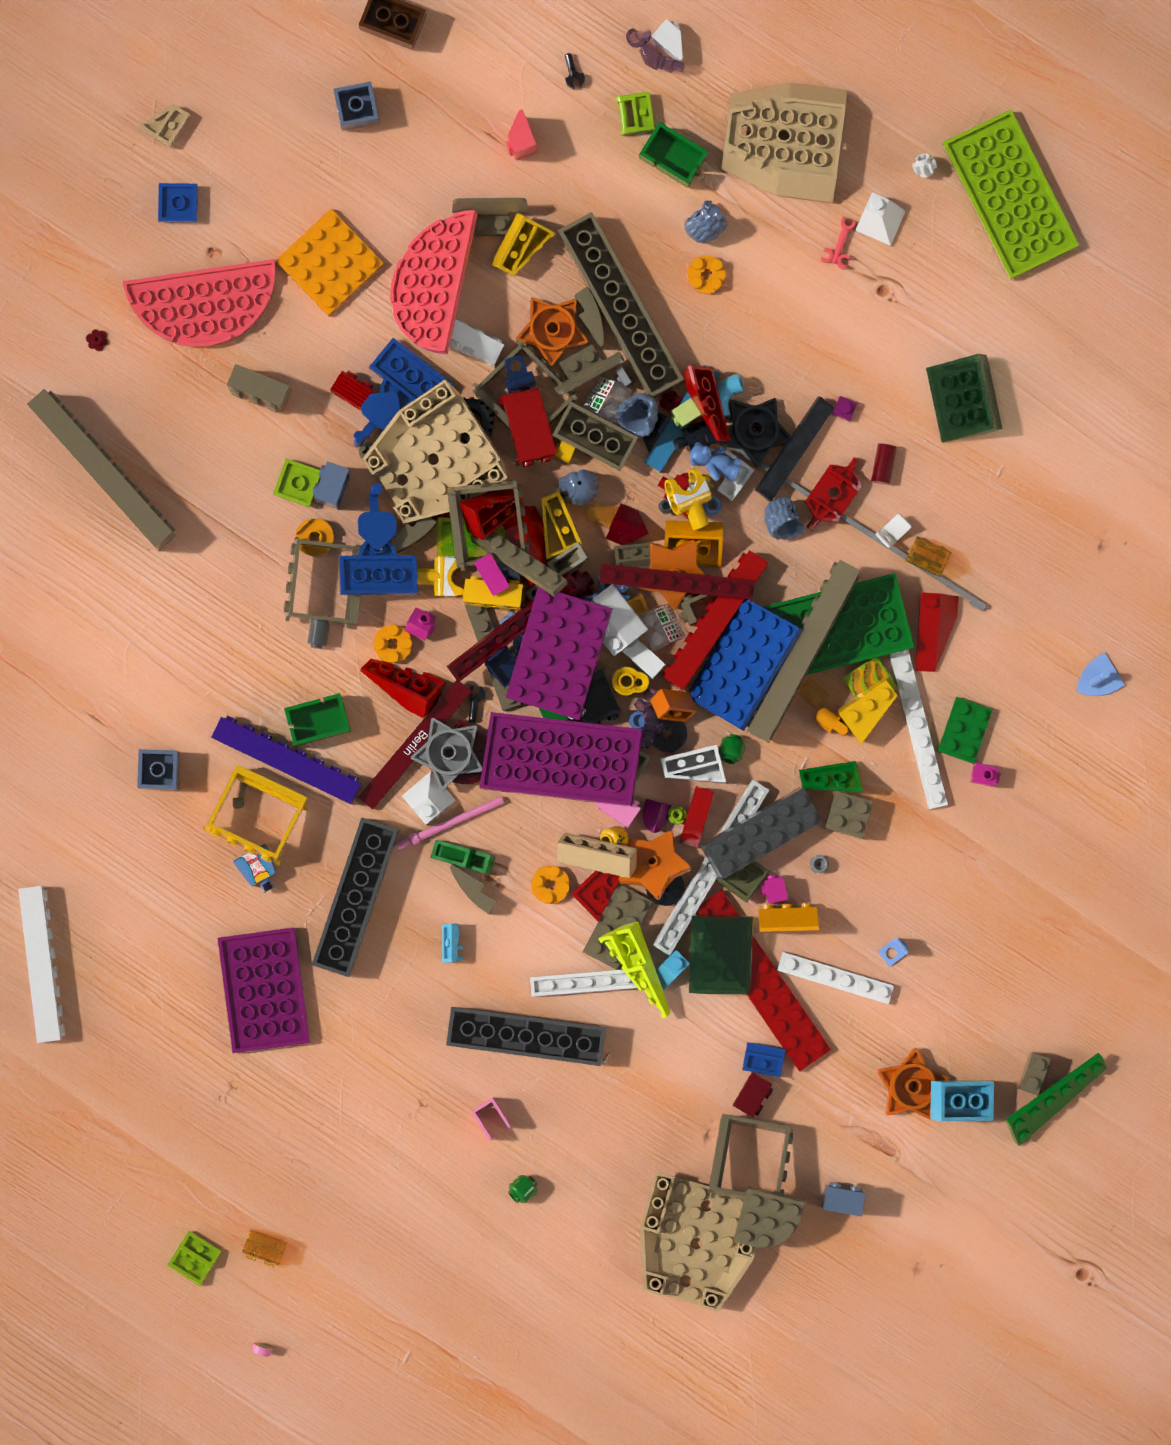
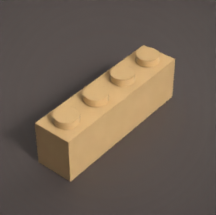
[557,833,637,878]

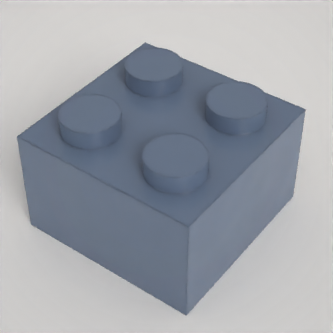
[333,81,379,131]
[312,461,351,510]
[137,749,180,790]
[821,1182,866,1217]

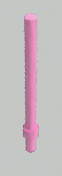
[395,796,504,850]

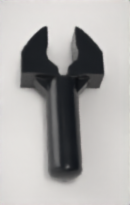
[564,53,585,90]
[468,685,486,722]

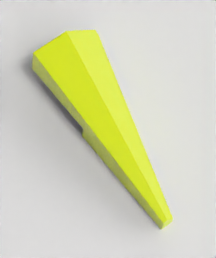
[598,921,671,1018]

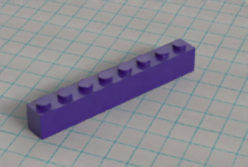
[211,715,361,805]

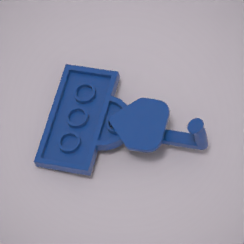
[353,338,453,448]
[339,483,418,595]

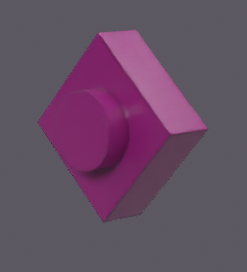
[832,396,857,422]

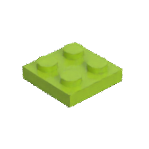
[273,458,320,508]

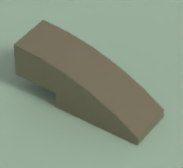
[574,287,604,349]
[391,517,437,553]
[547,542,589,577]
[450,864,497,914]

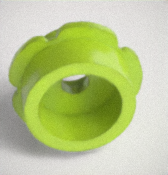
[668,805,687,825]

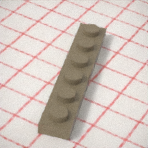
[470,532,567,597]
[465,605,521,711]

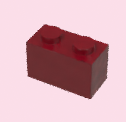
[732,1072,773,1118]

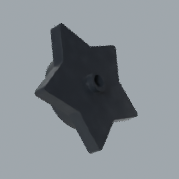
[720,398,791,468]

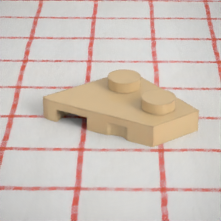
[138,104,190,147]

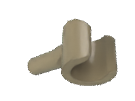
[233,782,247,809]

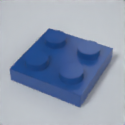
[158,183,198,223]

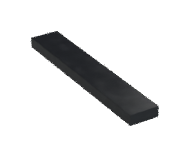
[755,396,834,501]

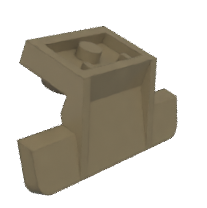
[452,198,528,236]
[554,344,624,395]
[598,542,652,588]

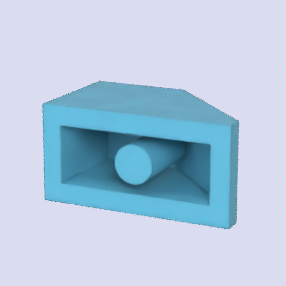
[656,950,690,990]

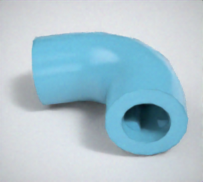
[717,373,745,419]

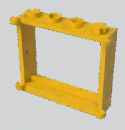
[203,764,309,865]

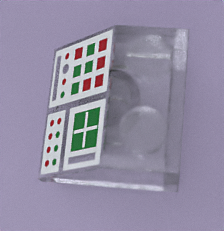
[582,375,633,425]
[639,603,687,653]

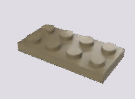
[583,883,652,970]

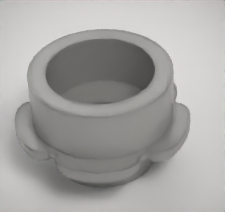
[810,855,829,874]

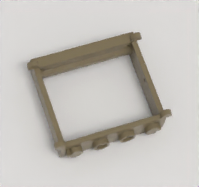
[473,340,578,431]
[447,480,530,571]
[284,537,361,629]
[708,1114,794,1200]

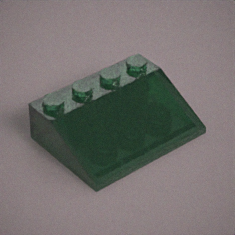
[926,354,1002,443]
[689,913,753,994]

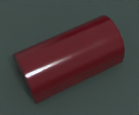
[871,443,897,485]

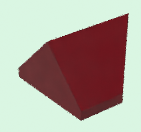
[606,504,649,545]

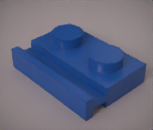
[742,1042,785,1077]

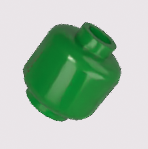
[718,734,746,764]
[508,1175,537,1204]

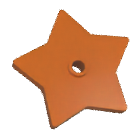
[516,297,588,368]
[639,539,705,610]
[618,830,691,900]
[876,1047,949,1120]

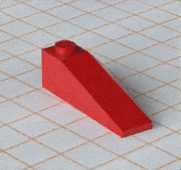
[683,365,730,442]
[502,506,547,587]
[915,592,958,672]
[360,659,446,718]

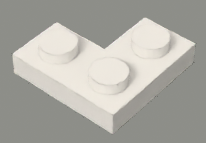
[716,449,755,501]

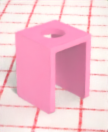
[471,1098,511,1140]

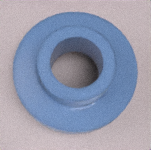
[702,496,722,515]

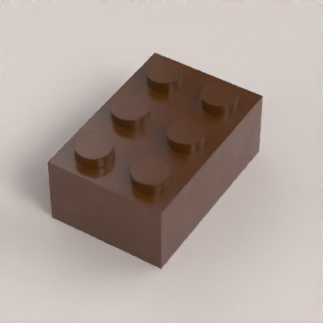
[359,0,427,50]

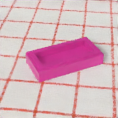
[474,552,510,596]

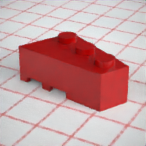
[459,489,523,540]

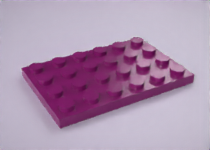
[505,586,613,720]
[217,927,310,1053]

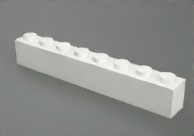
[18,886,65,1043]

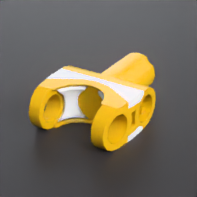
[665,468,712,530]
[417,557,471,598]

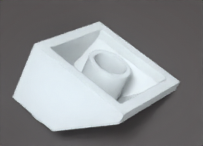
[855,192,906,246]
[402,771,456,825]

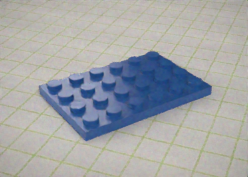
[689,599,802,731]

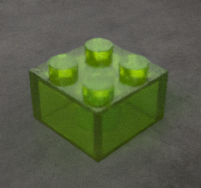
[437,518,477,558]

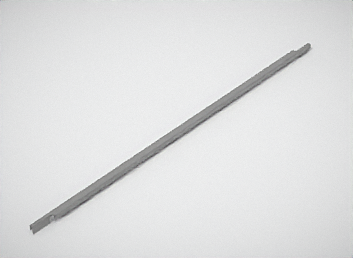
[717,441,986,611]

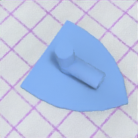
[1077,653,1125,696]

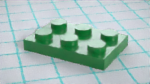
[937,697,993,764]

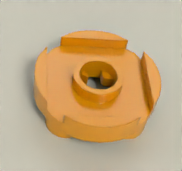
[687,255,726,294]
[296,519,335,558]
[373,624,412,663]
[531,866,570,904]

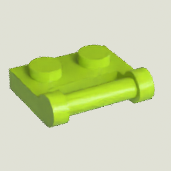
[615,92,655,136]

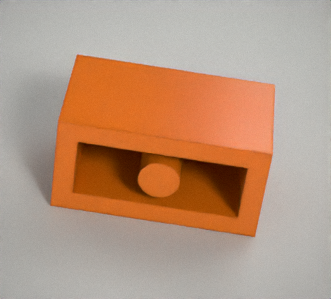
[650,689,698,722]

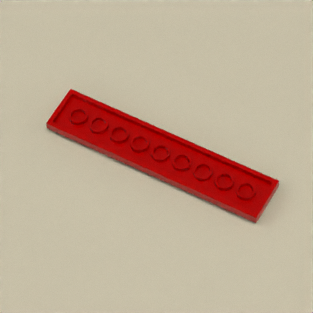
[693,890,831,1072]

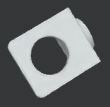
[876,513,912,548]

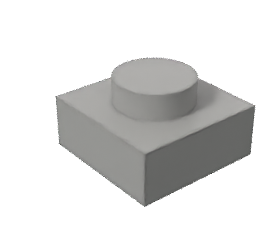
[615,366,636,387]

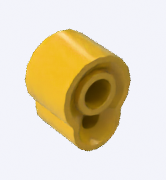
[612,667,649,697]

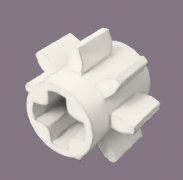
[912,154,937,178]

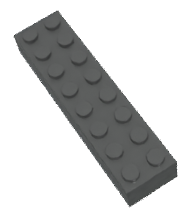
[312,817,399,977]
[446,1007,606,1066]

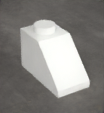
[651,19,683,65]

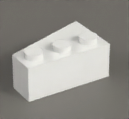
[450,319,505,368]
[660,745,726,783]

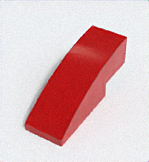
[679,786,714,848]

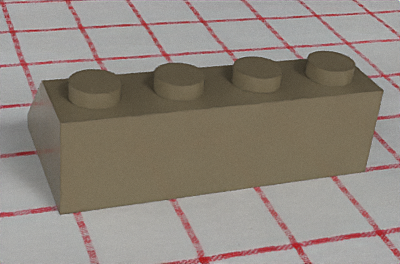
[552,401,639,471]

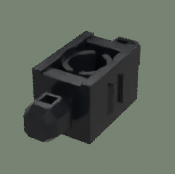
[673,420,718,451]

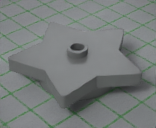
[411,718,482,791]

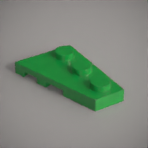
[799,761,863,792]

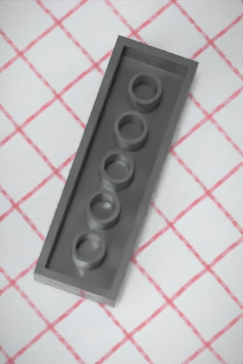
[700,787,822,879]

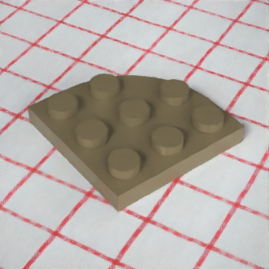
[733,1186,805,1248]

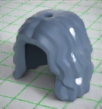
[684,200,727,244]
[615,393,658,437]
[558,470,599,506]
[764,496,805,540]

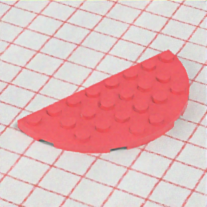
[390,210,478,354]
[123,259,276,347]

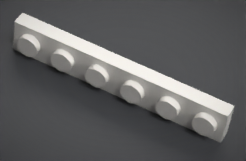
[777,952,894,1004]
[530,970,637,997]

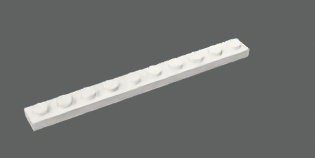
[889,650,948,810]
[653,780,769,955]

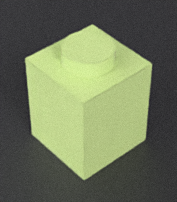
[670,398,701,429]

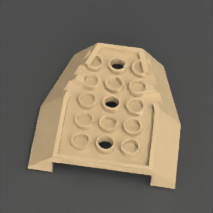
[721,83,847,203]
[362,379,508,524]
[640,1172,757,1312]

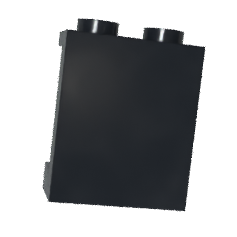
[581,669,621,724]

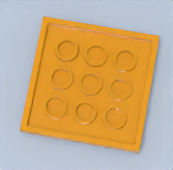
[275,209,384,317]

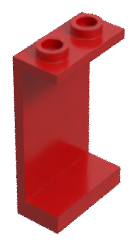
[498,387,557,467]

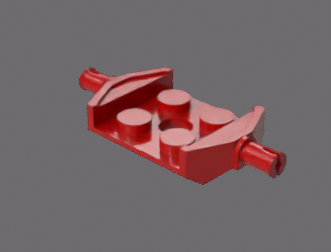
[805,457,862,531]

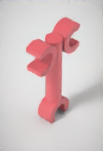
[820,217,855,270]

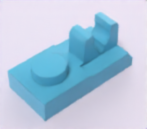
[442,924,464,963]

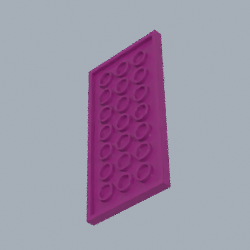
[479,712,643,807]

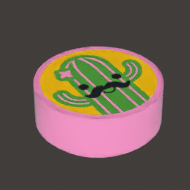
[252,1342,273,1357]

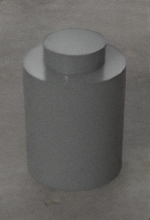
[307,620,330,649]

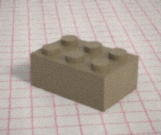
[227,364,292,413]

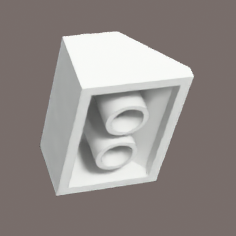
[591,584,648,656]

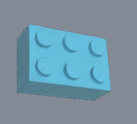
[931,1080,994,1121]

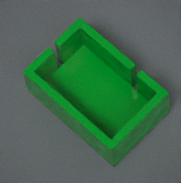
[639,122,708,188]
[284,693,351,747]

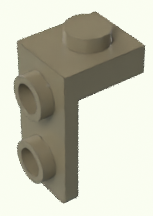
[680,594,711,626]

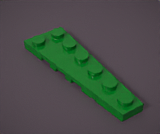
[1005,1053,1107,1146]

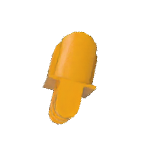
[815,708,848,736]

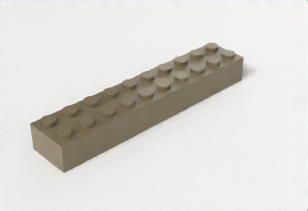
[558,212,684,399]
[27,389,176,551]
[747,560,861,743]

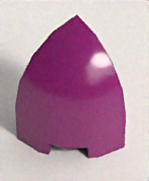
[642,799,672,833]

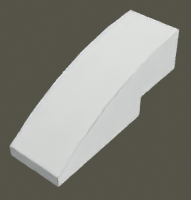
[621,639,666,679]

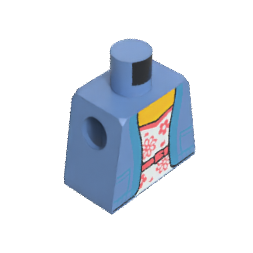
[233,844,276,893]

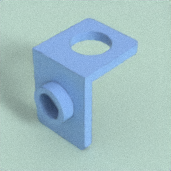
[878,938,909,966]

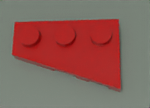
[572,870,620,921]

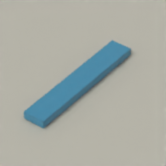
[644,365,721,473]

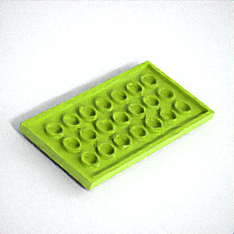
[942,109,1079,280]

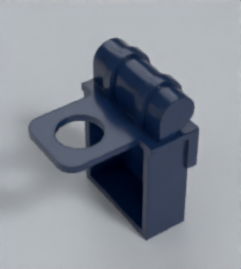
[505,355,536,394]
[485,647,517,689]

